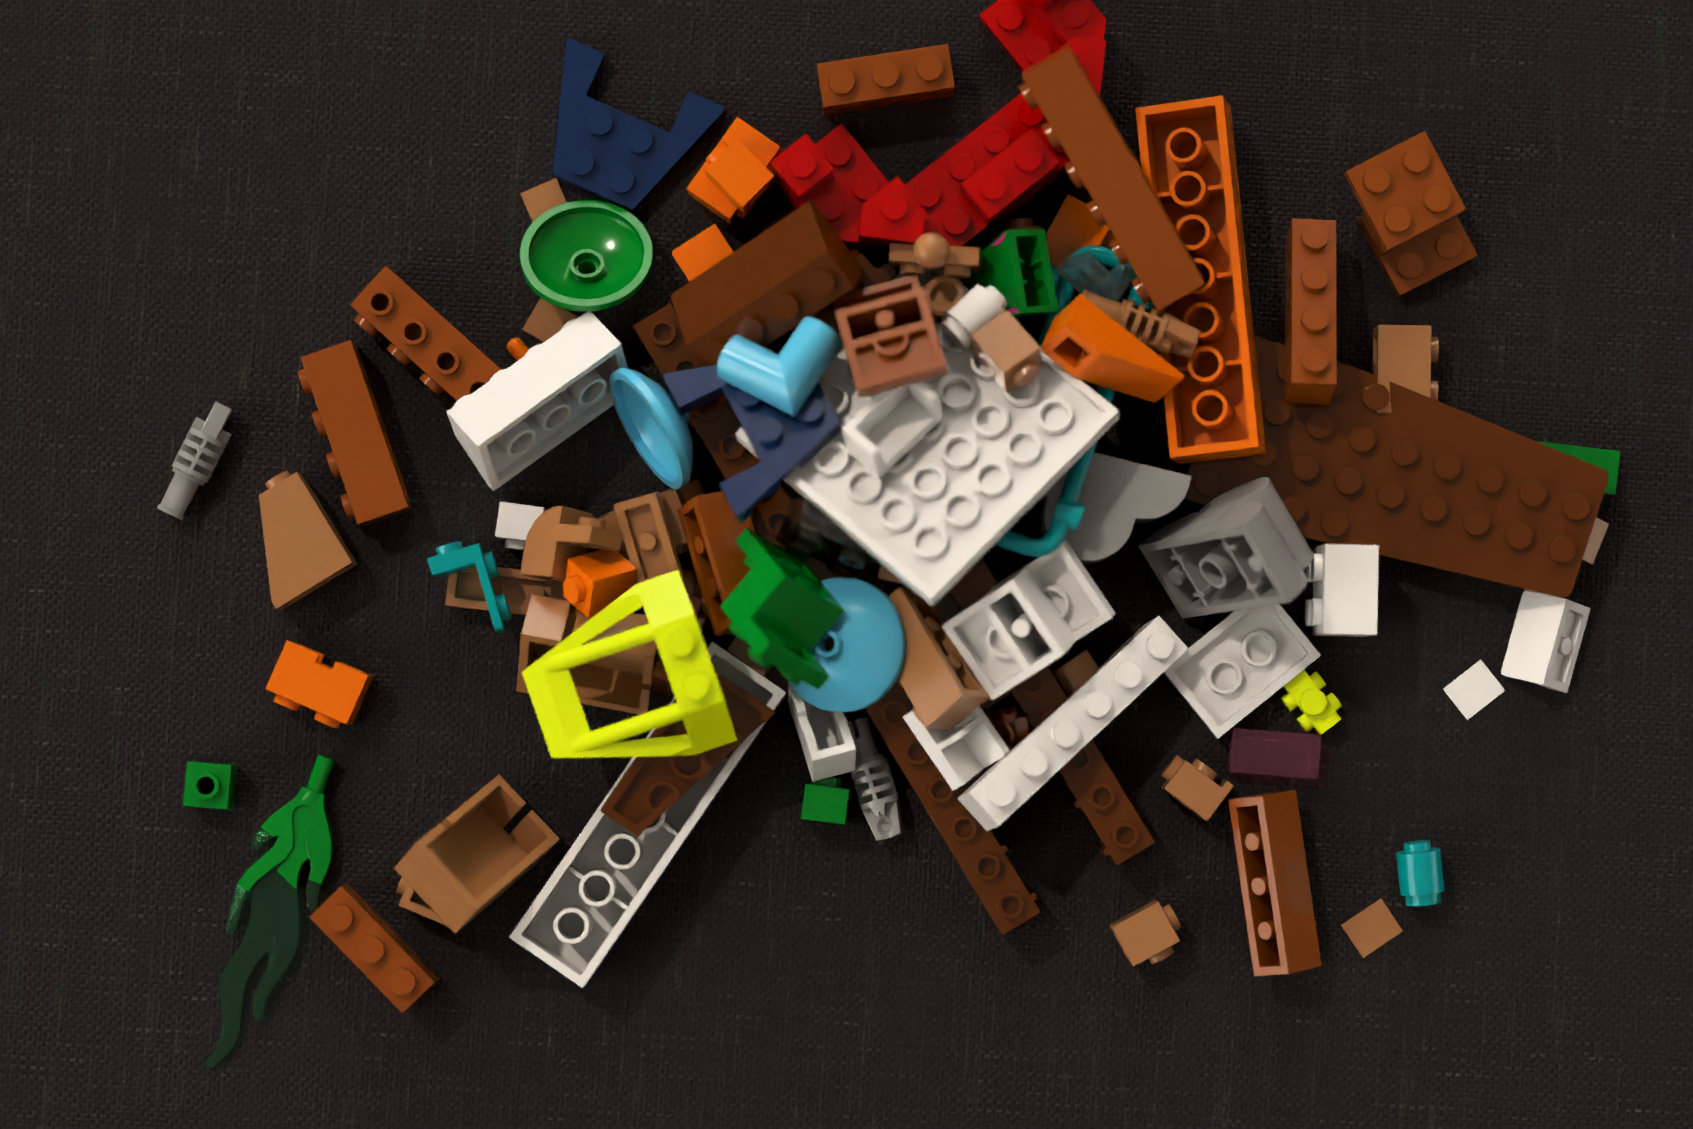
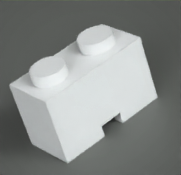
[788,682,856,782]

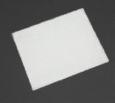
[1443,659,1505,720]

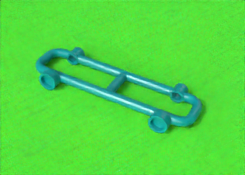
[995,245,1154,557]

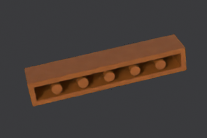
[1019,44,1205,311]

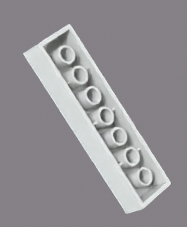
[509,642,787,988]

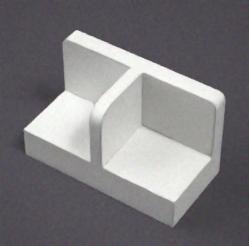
[903,706,1009,791]

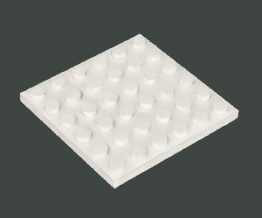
[735,270,1119,607]

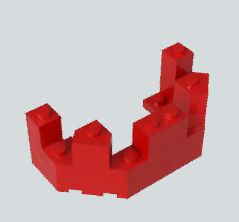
[771,0,1106,255]

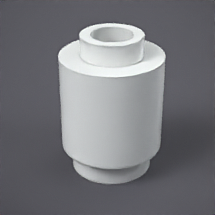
[941,284,1008,351]

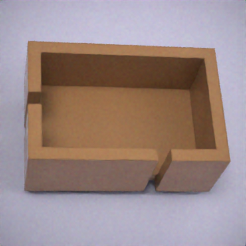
[516,594,659,715]
[394,775,560,934]

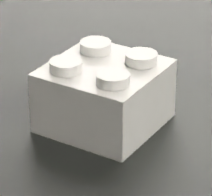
[1305,544,1379,637]

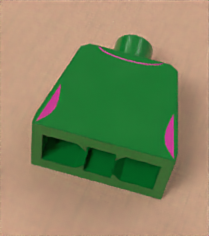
[975,229,1059,319]

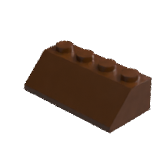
[670,199,864,367]

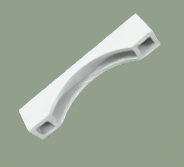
[957,616,1189,831]

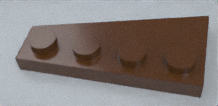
[600,670,776,836]

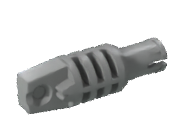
[157,401,232,520]
[847,716,903,841]

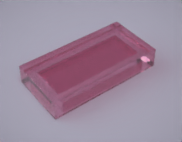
[1228,728,1321,779]

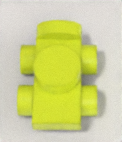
[1281,670,1342,735]

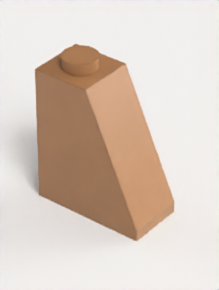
[259,470,358,610]

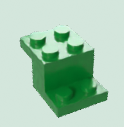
[720,527,844,690]

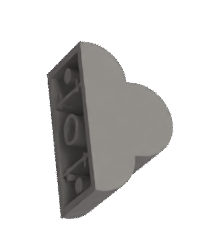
[1039,452,1192,564]
[1138,477,1314,619]

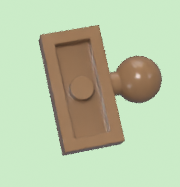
[889,232,983,279]

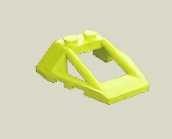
[522,570,737,758]

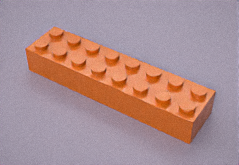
[1135,95,1266,464]

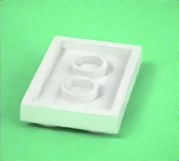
[1163,604,1321,739]

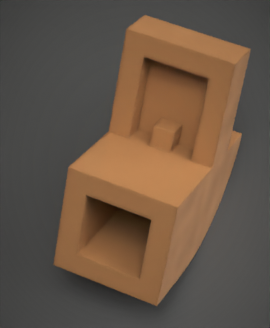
[520,506,623,582]

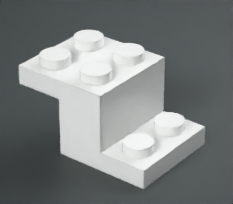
[941,539,1116,700]

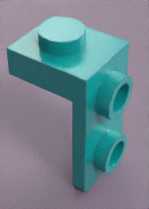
[427,541,512,633]

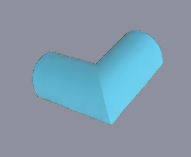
[717,317,842,417]

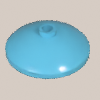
[609,368,693,489]
[787,577,906,712]

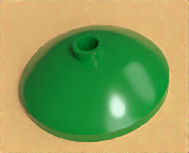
[520,200,653,312]

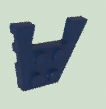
[553,38,725,212]
[662,354,842,524]

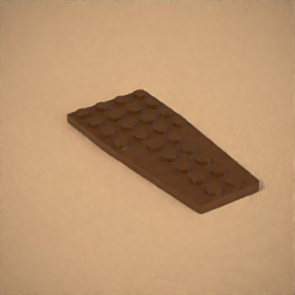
[1184,336,1609,598]

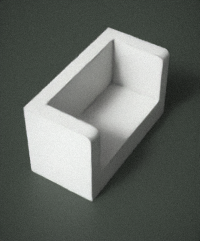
[841,381,943,479]

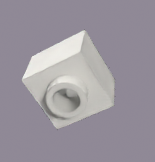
[495,501,547,551]

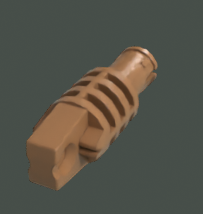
[1082,289,1200,358]

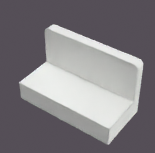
[1501,591,1591,693]

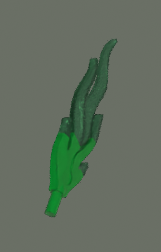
[205,754,335,1068]

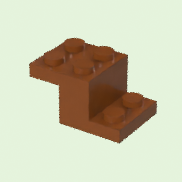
[1344,131,1478,298]
[832,273,948,398]

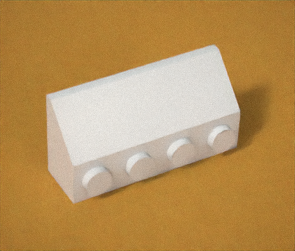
[447,311,628,491]

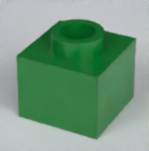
[183,761,237,810]
[801,777,849,825]

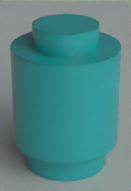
[1396,840,1445,906]

